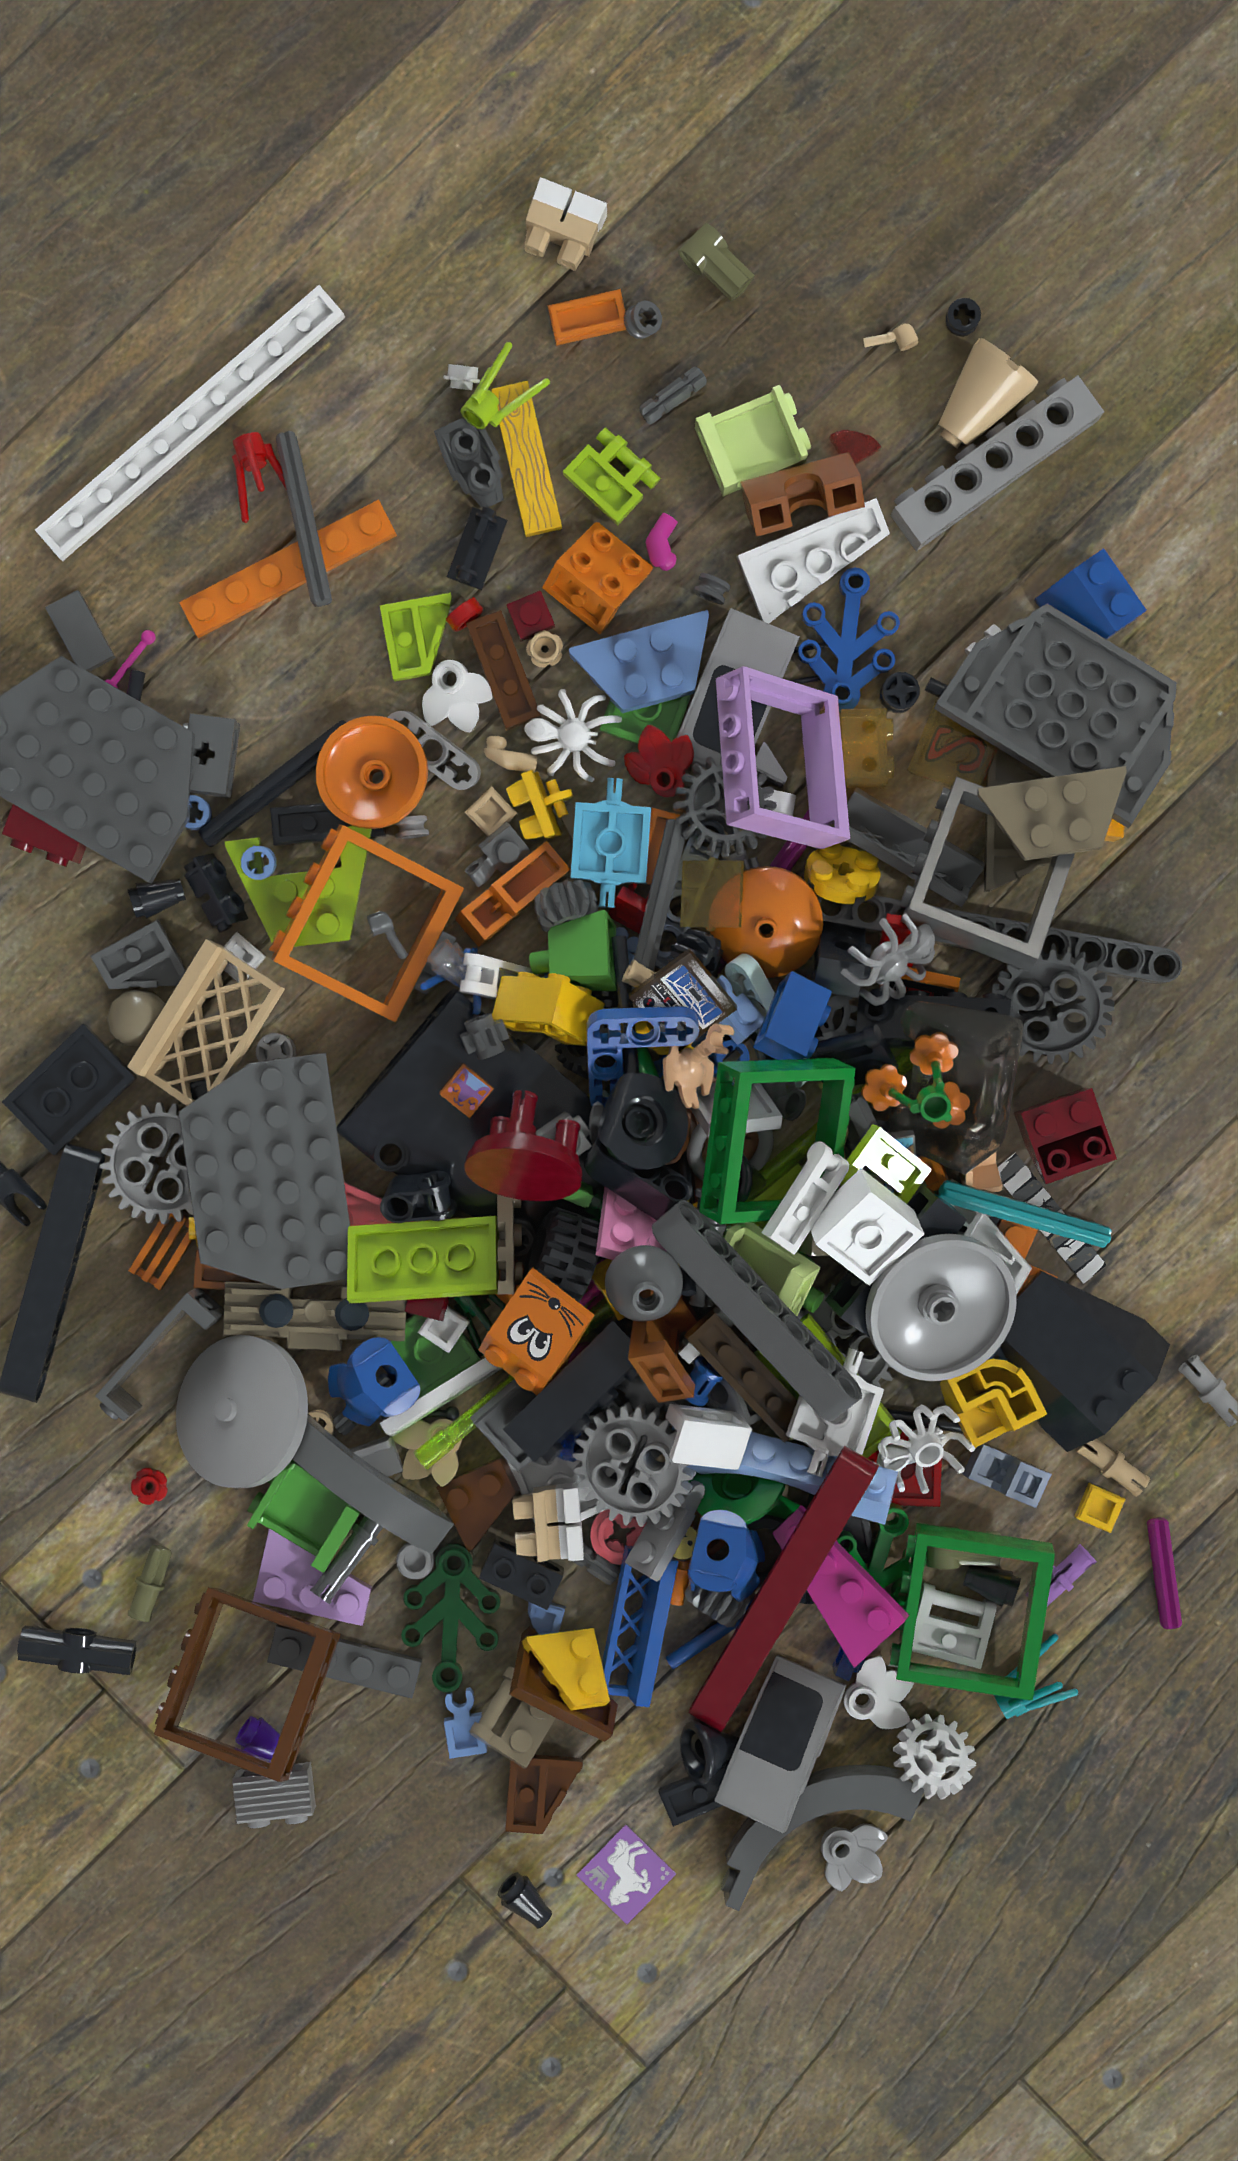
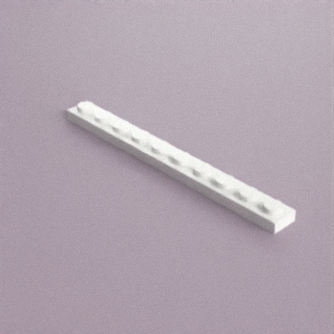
[35,285,345,561]

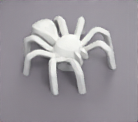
[524,689,622,782]
[877,1404,976,1494]

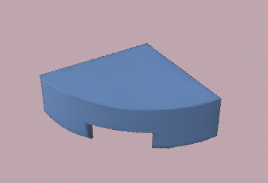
[528,1602,566,1635]

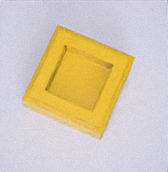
[1074,1482,1126,1533]

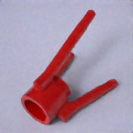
[232,432,287,523]

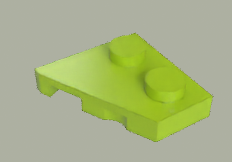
[380,593,452,682]

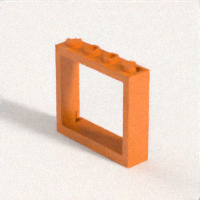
[269,824,464,1023]

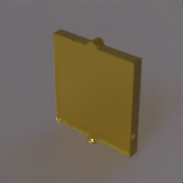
[680,857,744,931]

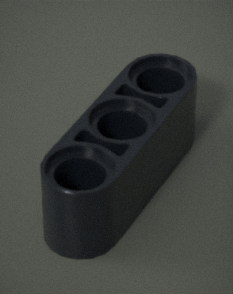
[584,1137,694,1220]

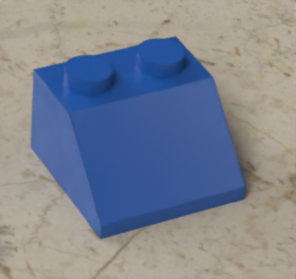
[1034,548,1147,640]

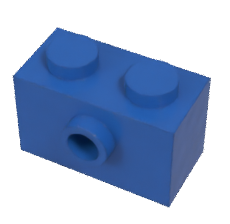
[753,971,832,1060]

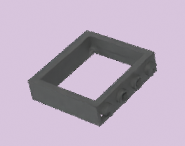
[900,777,1075,972]

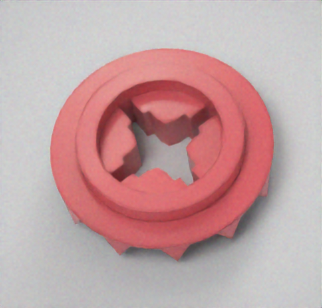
[590,1509,647,1565]

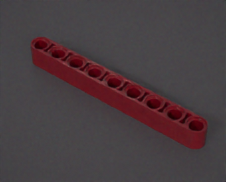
[688,1446,879,1732]

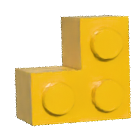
[492,972,605,1046]

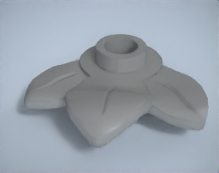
[820,1823,888,1892]

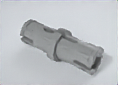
[1179,1355,1238,1427]

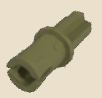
[127,1545,172,1622]

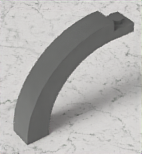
[292,1414,454,1554]
[721,1765,924,1911]

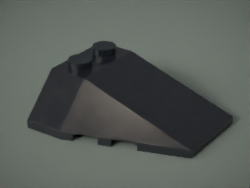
[1000,1270,1170,1452]

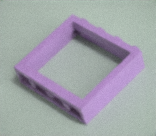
[716,666,850,849]

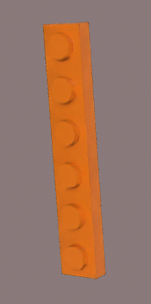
[179,499,397,638]

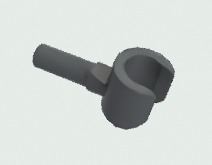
[367,911,408,960]

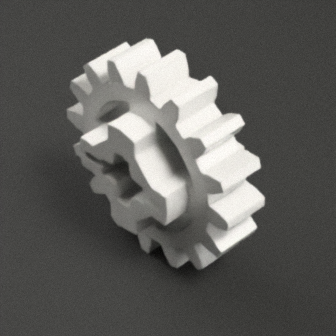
[893,1714,976,1800]

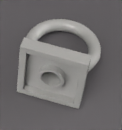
[687,1080,782,1181]

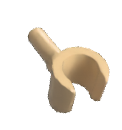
[863,324,918,351]

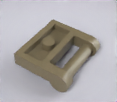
[469,1666,556,1769]

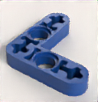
[587,1006,699,1106]

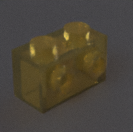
[839,708,894,789]

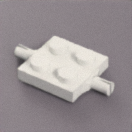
[786,1348,884,1477]

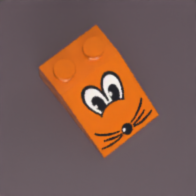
[478,1268,595,1395]

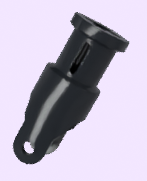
[0,1161,47,1226]

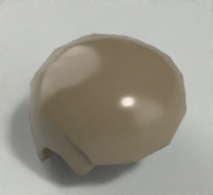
[107,990,166,1046]

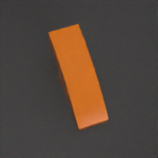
[455,841,571,947]

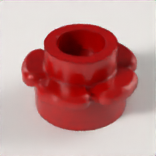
[131,1468,168,1505]

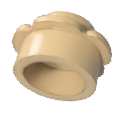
[526,630,563,668]

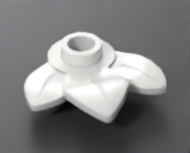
[422,660,492,733]
[843,1656,914,1729]

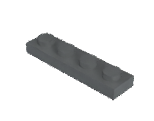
[267,1624,422,1699]

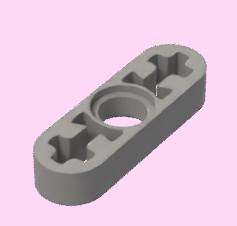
[388,711,481,790]

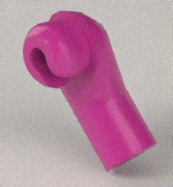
[645,513,678,571]

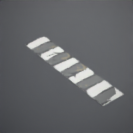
[997,1153,1106,1284]

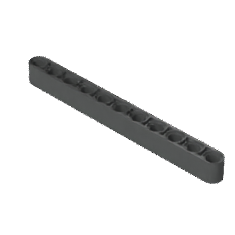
[808,883,1182,984]

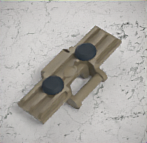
[223,1279,407,1352]

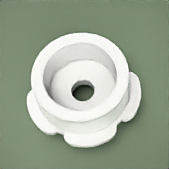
[443,364,480,390]

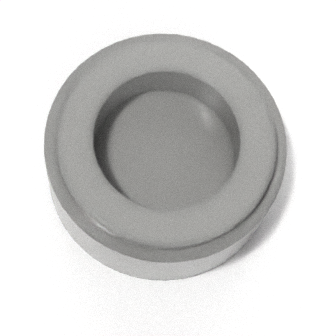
[396,1542,435,1579]

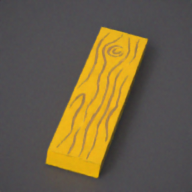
[491,381,562,537]

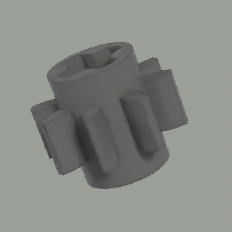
[460,1013,509,1060]

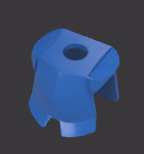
[328,1337,420,1426]
[688,1510,765,1602]

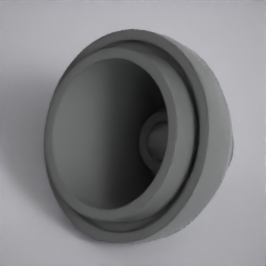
[605,1245,683,1321]

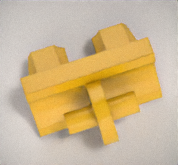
[506,770,573,840]

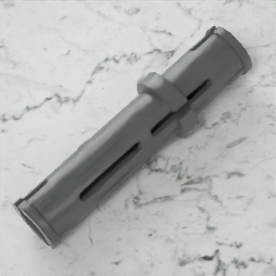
[310,1516,383,1604]

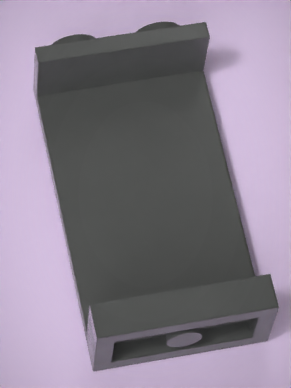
[95,1288,224,1421]

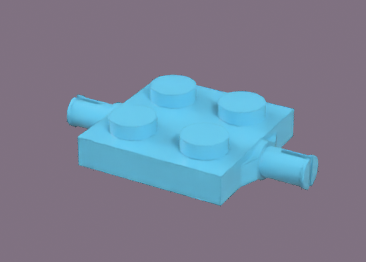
[571,778,651,908]

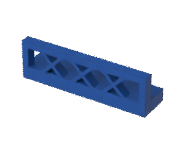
[602,1545,679,1707]

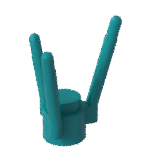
[994,1634,1078,1719]

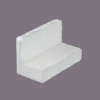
[665,1404,752,1470]

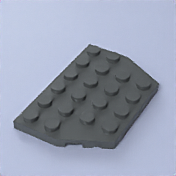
[934,604,1177,828]
[0,656,195,884]
[178,1053,350,1289]

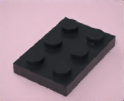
[2,1024,138,1156]

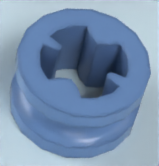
[185,795,212,830]
[241,846,277,880]

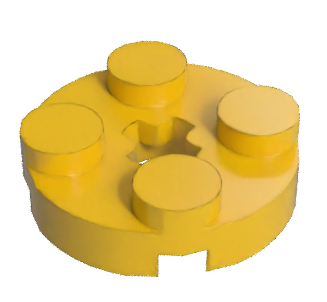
[804,843,881,904]

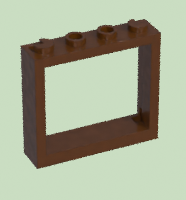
[154,1587,341,1782]

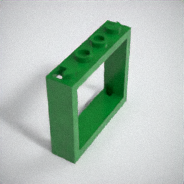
[699,1058,856,1224]
[889,1523,1055,1701]

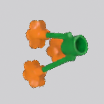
[861,1032,970,1129]

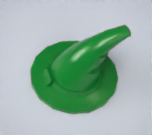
[688,1473,806,1524]

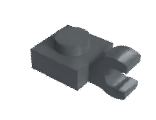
[465,822,532,887]

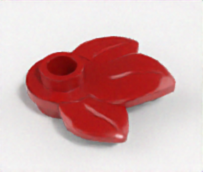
[624,725,694,797]

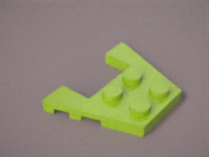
[225,826,372,947]

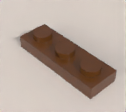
[466,610,541,731]

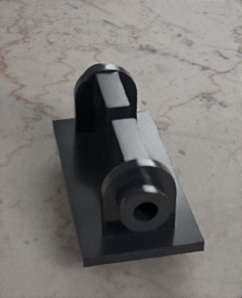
[447,507,508,591]
[184,853,249,933]

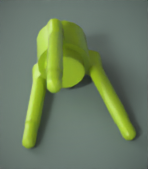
[460,342,550,430]

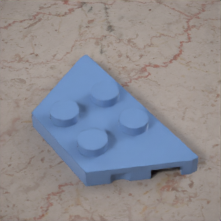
[569,610,709,713]

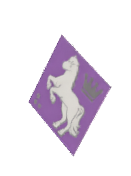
[577,1825,676,1924]

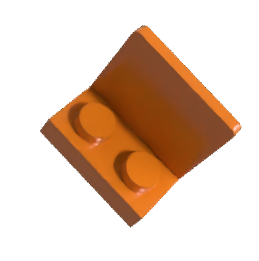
[542,522,653,635]

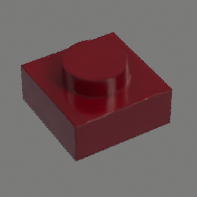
[506,590,555,641]

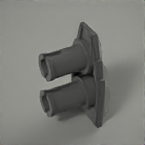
[434,417,503,508]

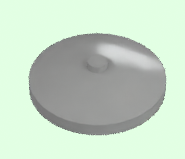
[866,1234,1017,1381]
[176,1335,308,1488]

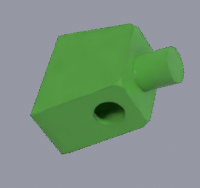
[529,910,617,991]

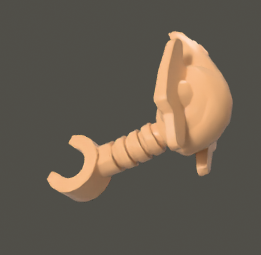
[663,1024,734,1109]

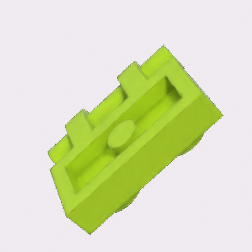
[563,427,661,526]

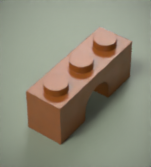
[740,452,865,537]

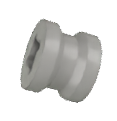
[256,1033,297,1062]

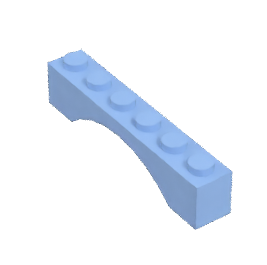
[672,1426,898,1525]

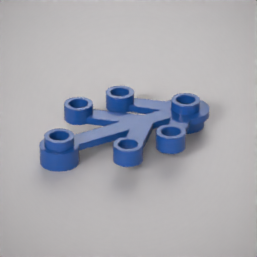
[797,567,900,713]

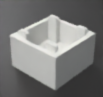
[810,1168,924,1286]

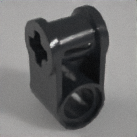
[380,1171,457,1223]

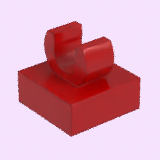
[608,883,649,934]

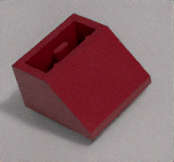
[1014,1088,1117,1184]

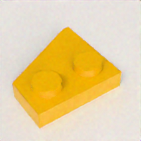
[522,1628,610,1711]

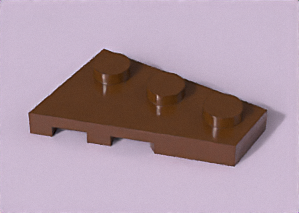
[509,1626,618,1742]

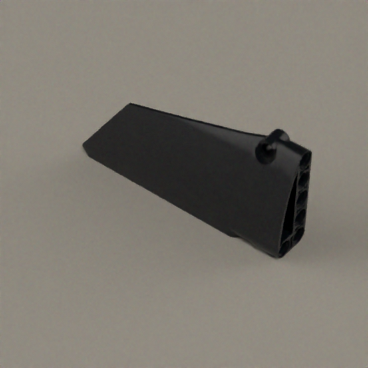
[336,989,728,1262]

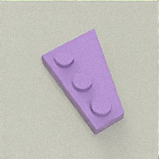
[253,1529,372,1626]

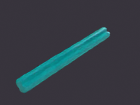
[938,1180,1112,1248]

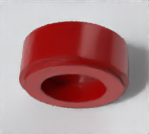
[446,597,483,632]

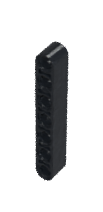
[0,1143,105,1403]

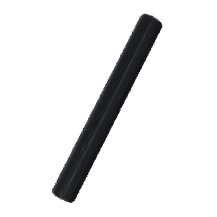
[198,720,346,847]

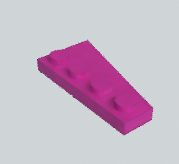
[772,1505,909,1668]

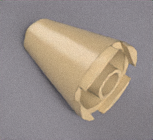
[938,338,1038,449]

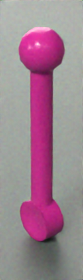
[105,630,156,689]

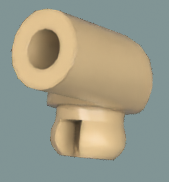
[484,736,537,773]

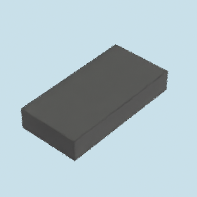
[45,590,116,672]

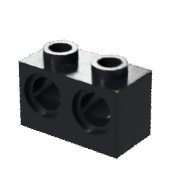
[479,1536,564,1610]

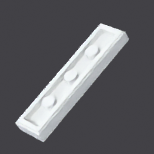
[380,1358,502,1437]

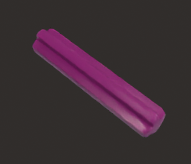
[1147,1517,1182,1629]

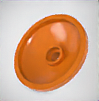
[316,716,428,829]
[710,866,823,978]

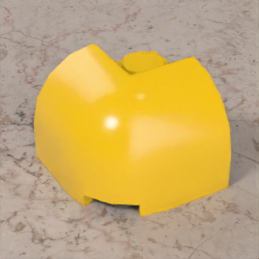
[940,1358,1047,1448]

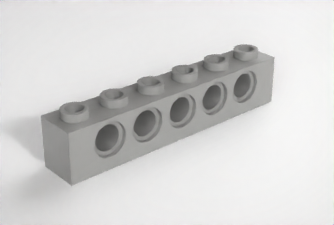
[890,375,1104,552]

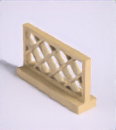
[127,939,285,1106]

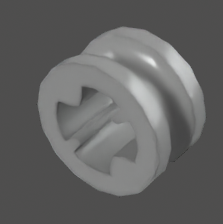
[394,815,429,839]

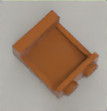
[628,1289,700,1403]

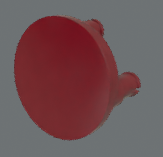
[465,1090,582,1201]

